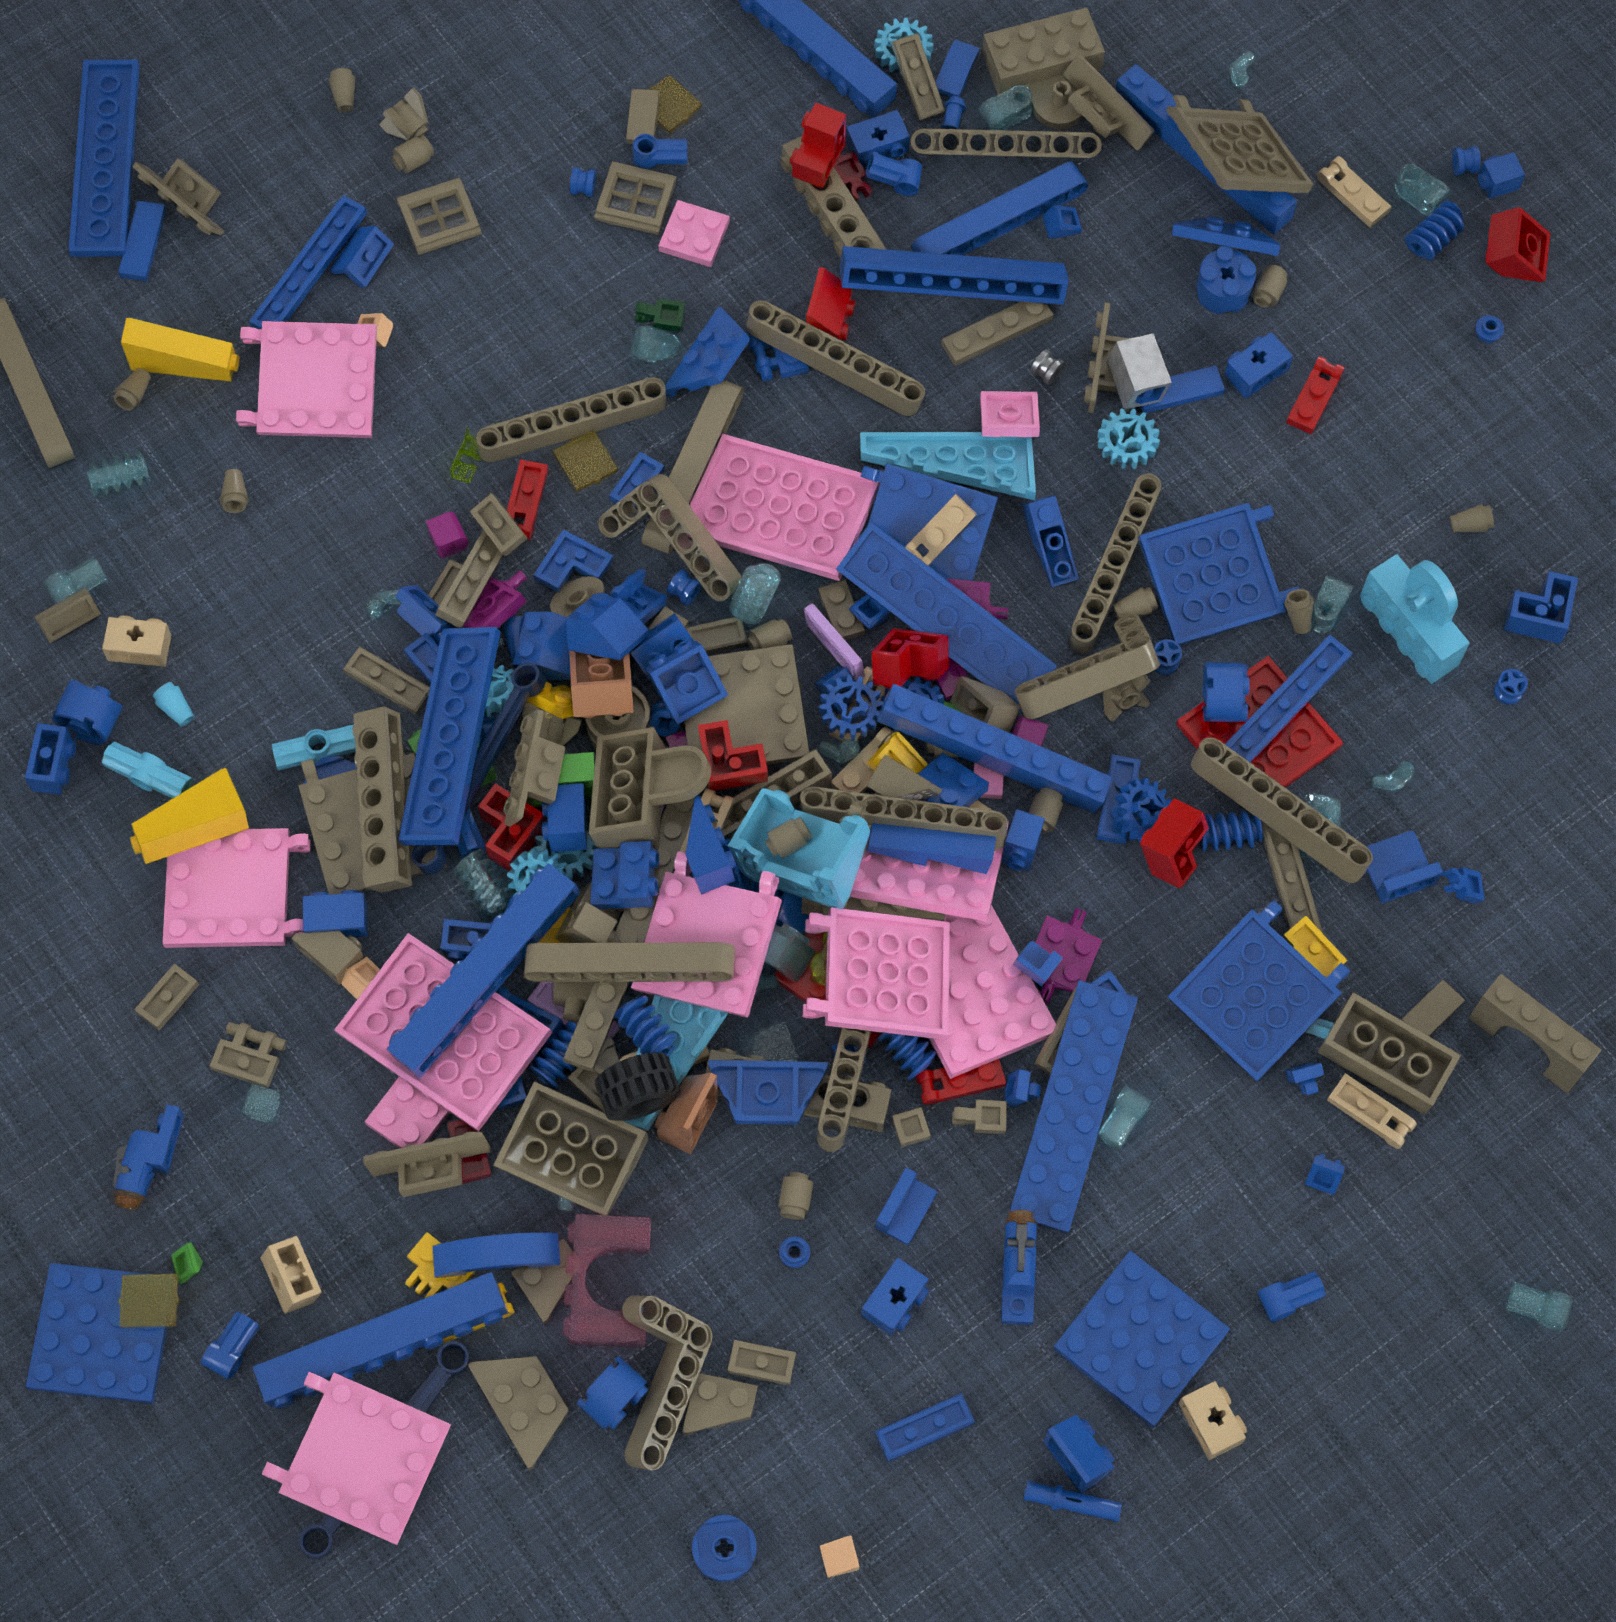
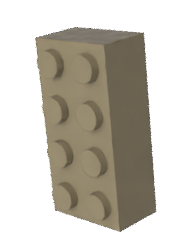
[1317,992,1461,1115]

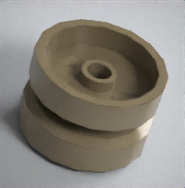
[585,687,651,749]

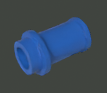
[941,96,966,129]

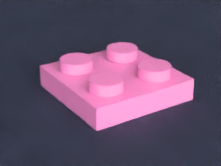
[658,200,730,267]
[980,391,1040,438]
[365,1077,451,1148]

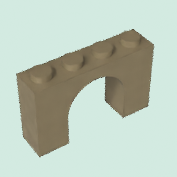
[1469,974,1601,1094]

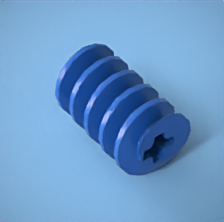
[1404,201,1465,261]
[1199,811,1262,852]
[613,996,677,1057]
[528,1021,577,1090]
[872,1031,936,1080]

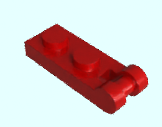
[1286,356,1345,435]
[507,459,549,540]
[915,1059,1006,1105]

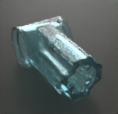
[44,557,107,604]
[1097,1085,1153,1150]
[1506,1282,1574,1331]

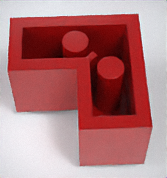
[789,103,846,189]
[871,628,949,689]
[698,720,768,791]
[478,783,546,871]
[1140,798,1209,889]

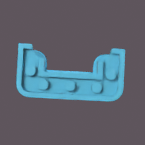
[728,788,870,909]

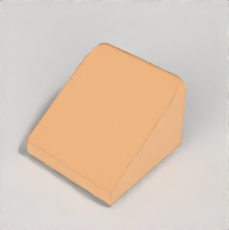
[357,313,393,347]
[341,957,380,999]
[820,1535,859,1578]

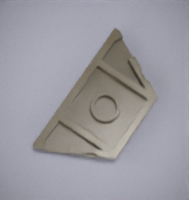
[467,1356,569,1471]

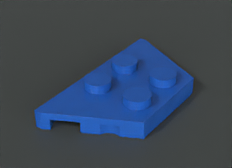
[1172,216,1281,256]
[665,307,750,397]
[708,1060,828,1125]

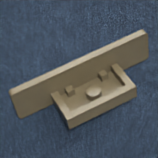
[1063,55,1154,150]
[132,158,224,235]
[1084,302,1130,413]
[504,709,565,826]
[363,1132,490,1197]

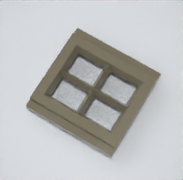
[594,161,676,235]
[397,177,482,255]

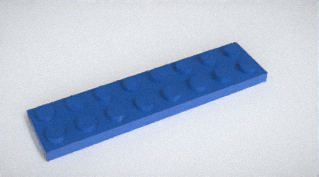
[69,60,140,257]
[836,522,1058,712]
[398,627,501,846]
[1009,980,1138,1234]

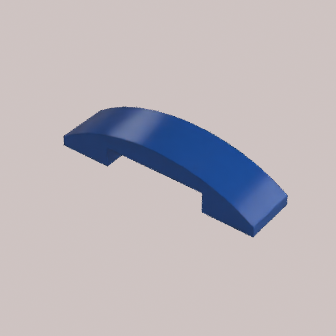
[433,1233,561,1278]

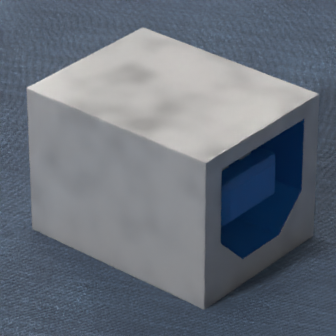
[1106,334,1172,410]

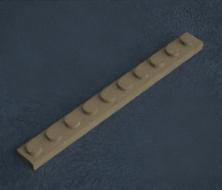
[563,795,702,1072]

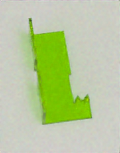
[450,426,488,484]

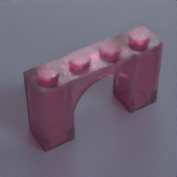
[563,1214,651,1348]

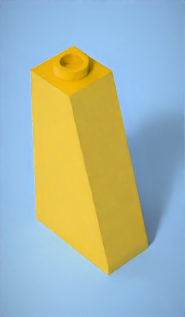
[121,318,239,382]
[130,768,249,864]

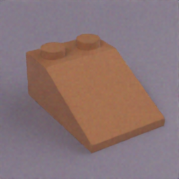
[569,650,634,718]
[655,1073,718,1155]

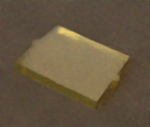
[650,75,702,134]
[553,430,618,492]
[118,1274,181,1328]

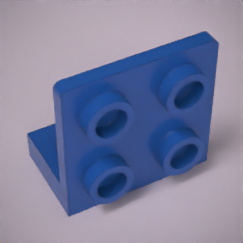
[1366,831,1443,904]

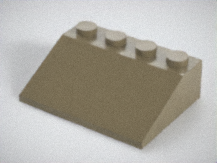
[493,1082,649,1217]

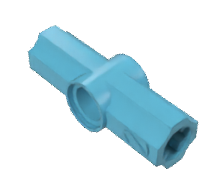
[272,725,356,771]
[101,742,193,798]

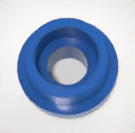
[1475,315,1504,343]
[779,1236,810,1268]

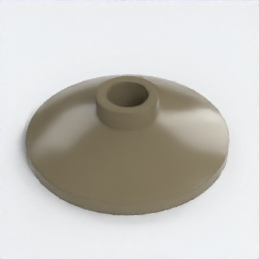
[550,576,605,617]

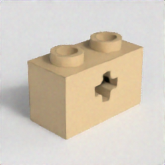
[102,615,172,667]
[260,1236,322,1314]
[1178,1381,1247,1460]

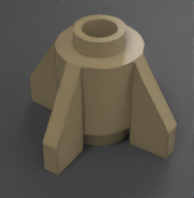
[379,88,429,140]
[1103,674,1150,722]
[522,702,582,746]

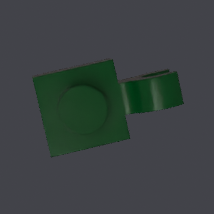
[635,298,685,332]

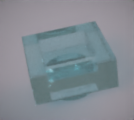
[241,1084,282,1124]

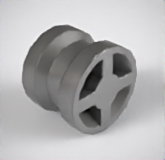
[1030,349,1065,385]

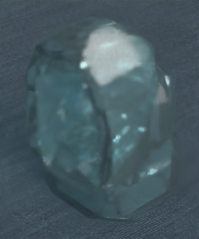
[630,326,681,363]

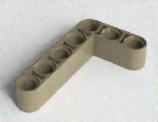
[598,474,742,601]
[1015,615,1160,719]
[622,1295,713,1470]

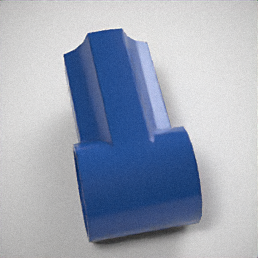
[632,134,687,170]
[865,153,923,196]
[457,806,486,859]
[1258,1271,1326,1322]
[201,1311,260,1380]

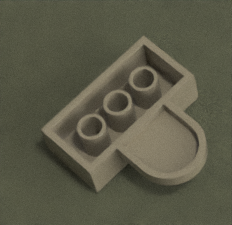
[982,7,1105,130]
[589,727,711,849]

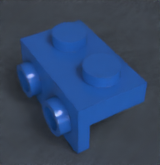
[609,568,668,624]

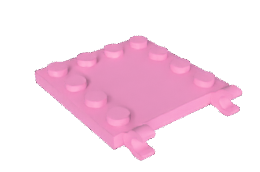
[236,321,377,438]
[163,828,311,948]
[631,851,782,1018]
[802,907,950,1040]
[262,1372,451,1545]

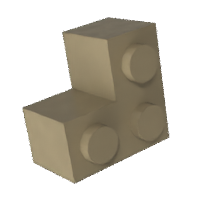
[555,882,620,943]

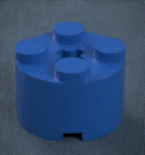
[1196,246,1256,314]
[1202,662,1249,722]
[51,680,123,745]
[576,1356,648,1430]

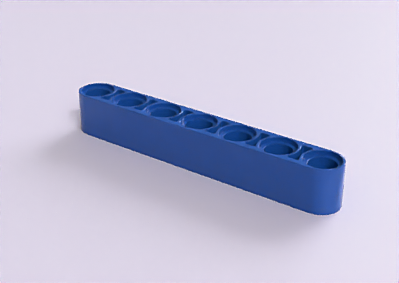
[911,162,1089,256]

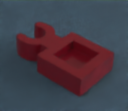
[834,151,872,203]

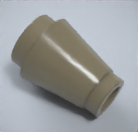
[328,68,355,112]
[113,368,151,411]
[220,469,249,513]
[1450,504,1494,533]
[1113,587,1158,620]
[1284,589,1314,634]

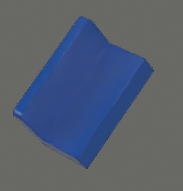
[330,226,394,288]
[395,585,455,646]
[876,1168,937,1245]

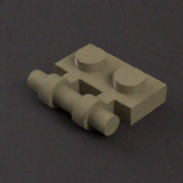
[209,1022,287,1089]

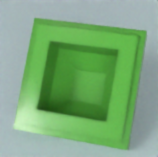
[171,1243,203,1284]

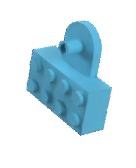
[1360,554,1470,684]

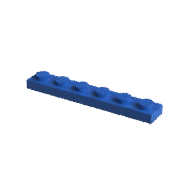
[249,195,367,330]
[1225,635,1352,763]

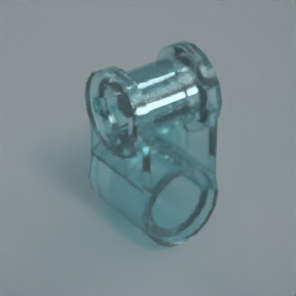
[978,85,1032,130]
[1394,164,1450,216]
[1311,574,1354,633]

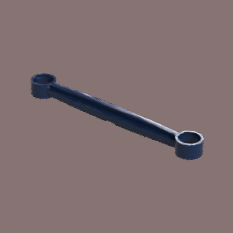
[411,663,546,874]
[299,1341,469,1559]

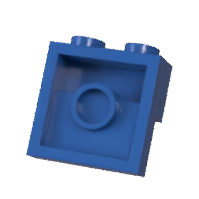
[645,640,728,725]
[590,841,660,909]

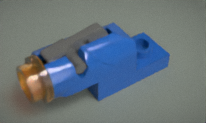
[113,1105,184,1210]
[1001,1210,1037,1325]

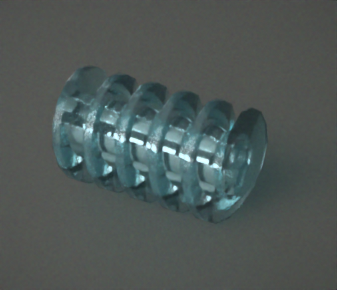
[87,449,152,498]
[729,563,781,625]
[454,849,513,918]

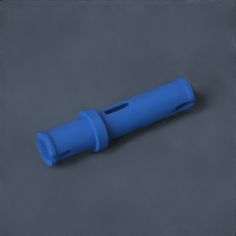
[1023,1480,1122,1523]

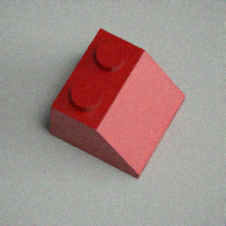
[1485,207,1551,282]
[806,267,856,341]

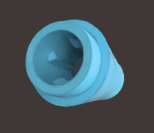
[153,682,195,727]

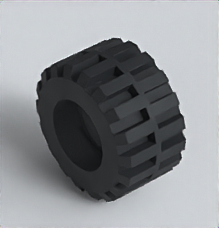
[594,1053,681,1121]

